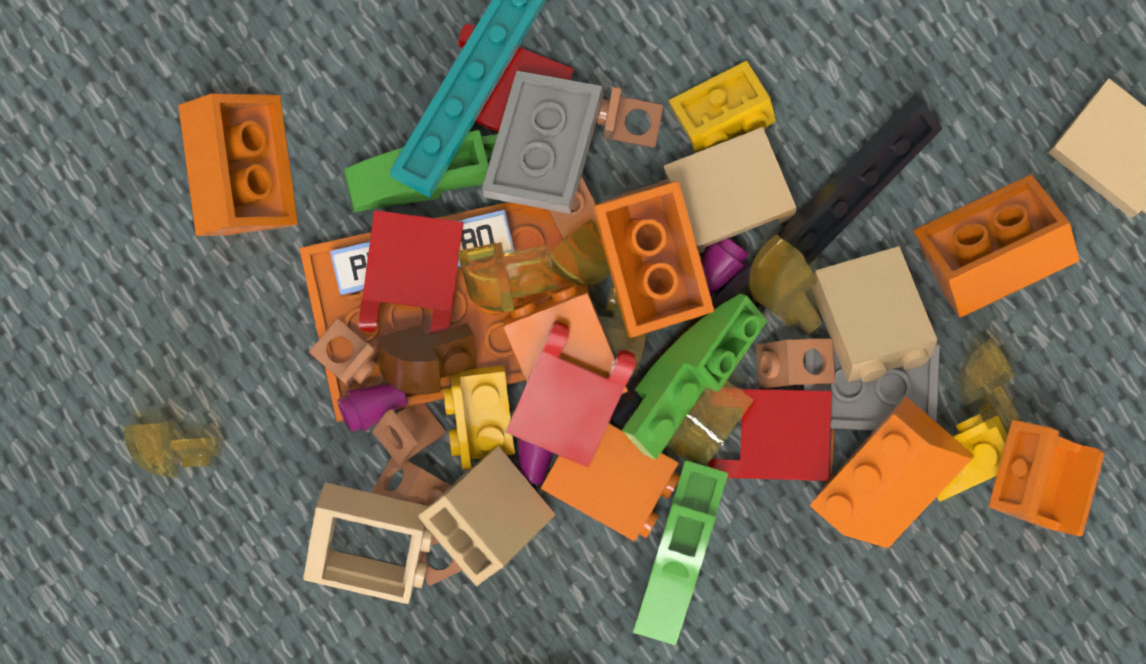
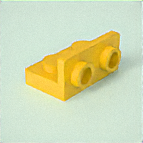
[668,61,776,154]
[443,365,515,470]
[937,414,1008,502]

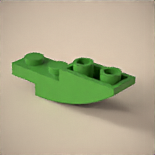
[344,130,498,213]
[622,294,767,460]
[633,460,728,645]

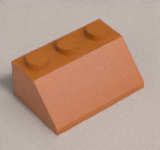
[178,94,298,236]
[913,174,1080,318]
[592,181,714,338]
[809,396,975,548]

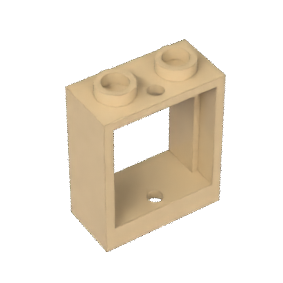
[303,482,434,604]

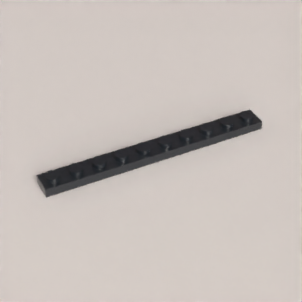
[610,96,942,431]

